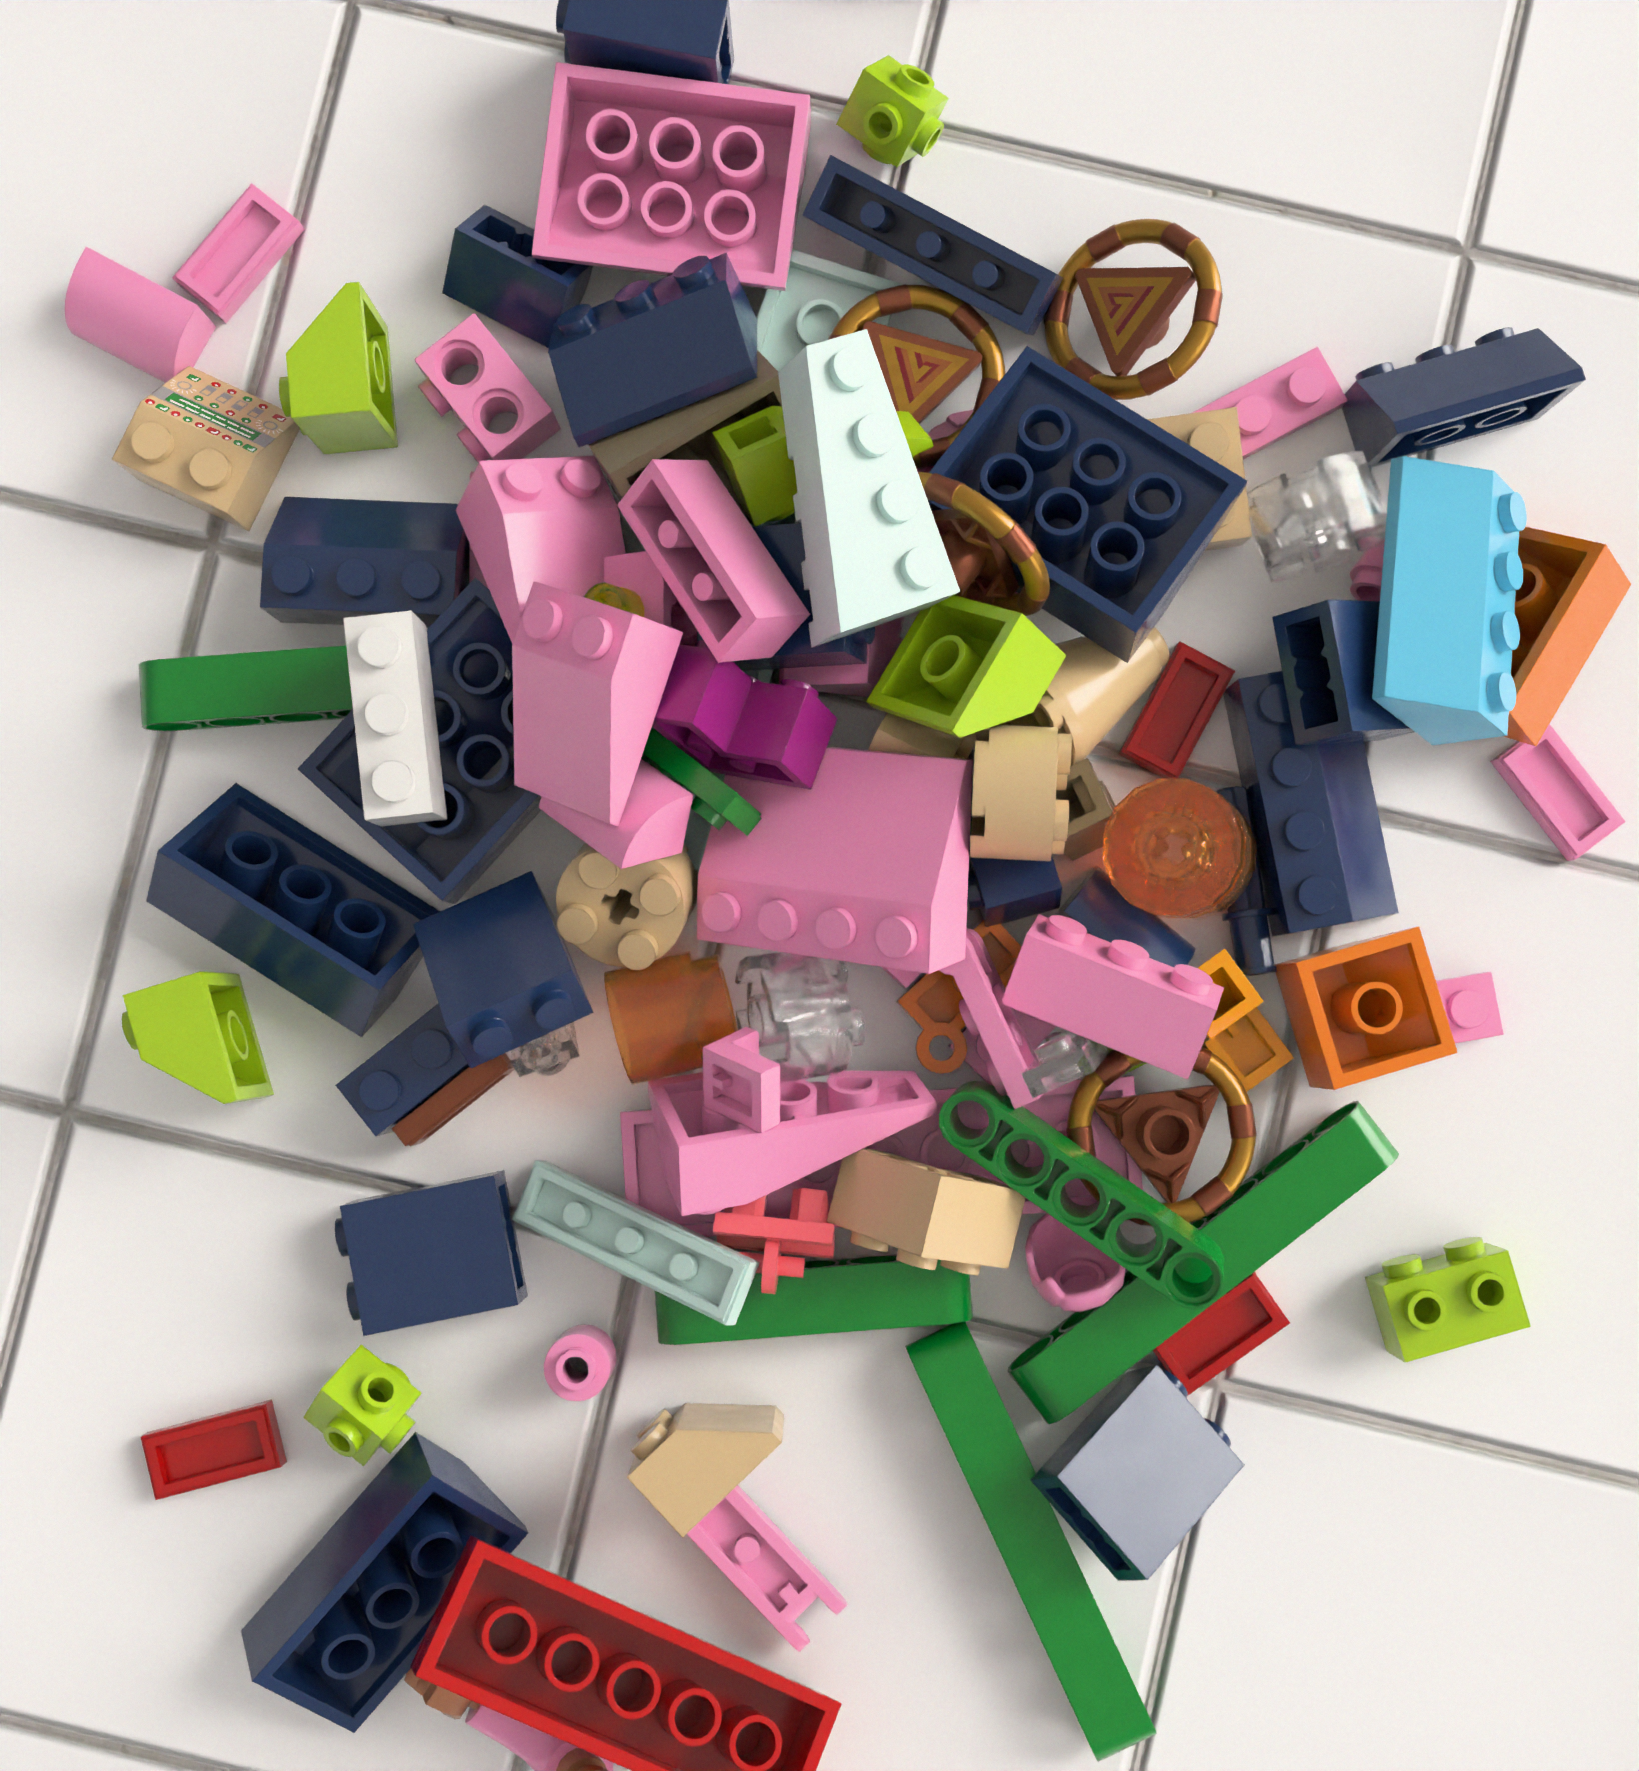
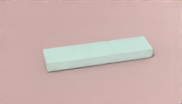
[512,1160,760,1325]

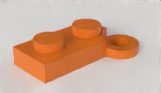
[896,920,1022,1074]

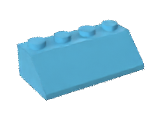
[1372,456,1527,746]

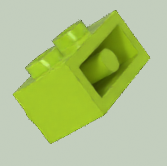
[1365,1237,1531,1363]

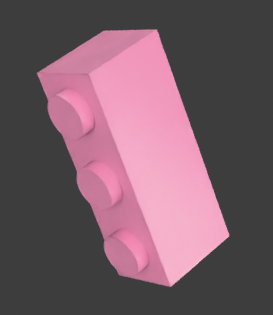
[617,459,810,663]
[1001,914,1224,1079]

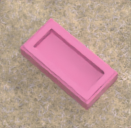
[172,183,305,323]
[1490,724,1625,861]

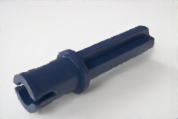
[1211,786,1277,976]

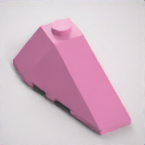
[648,1071,937,1216]

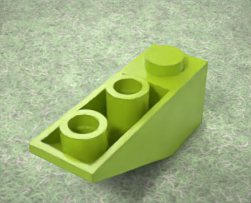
[712,406,934,527]

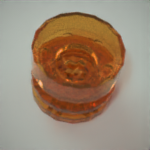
[1102,778,1256,920]

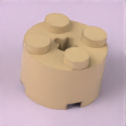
[970,725,1072,862]
[556,843,698,970]

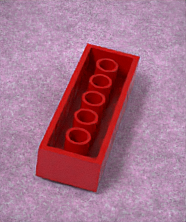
[410,1535,842,1771]

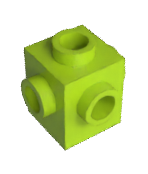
[836,55,949,168]
[303,1344,422,1466]

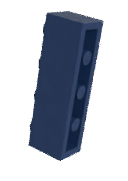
[802,155,1063,336]

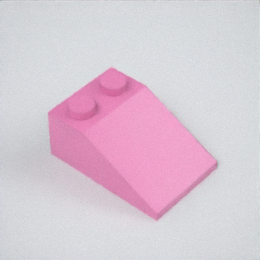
[456,456,626,644]
[512,581,683,826]

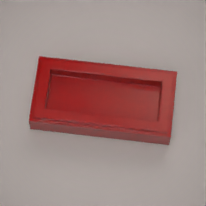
[1118,641,1235,783]
[1152,1272,1290,1395]
[141,1400,287,1500]

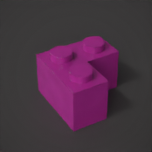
[652,640,838,790]

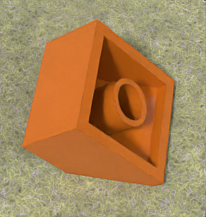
[1274,926,1458,1090]

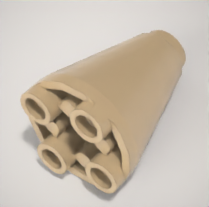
[999,627,1169,766]

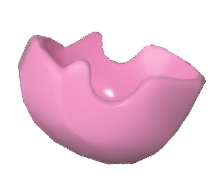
[1025,1213,1126,1312]

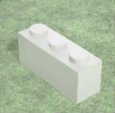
[343,611,447,826]

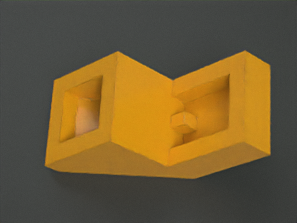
[1198,949,1294,1092]

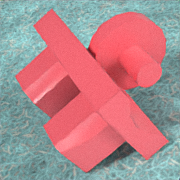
[713,1188,835,1294]

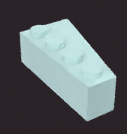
[778,329,960,648]

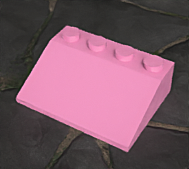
[532,62,811,291]
[697,747,973,974]

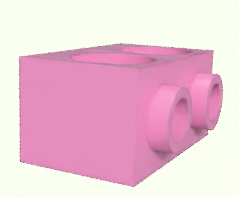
[414,313,561,463]

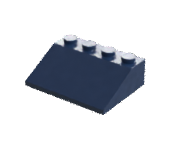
[927,346,1247,664]
[298,577,541,904]

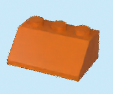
[1504,526,1631,746]

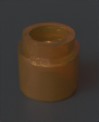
[604,951,738,1085]

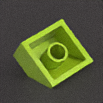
[279,282,398,455]
[866,595,1067,738]
[121,971,274,1104]

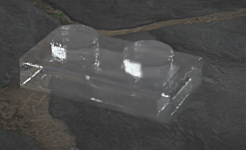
[1021,1029,1111,1098]

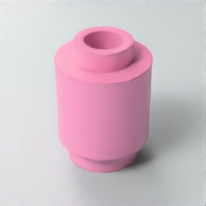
[544,1324,616,1401]

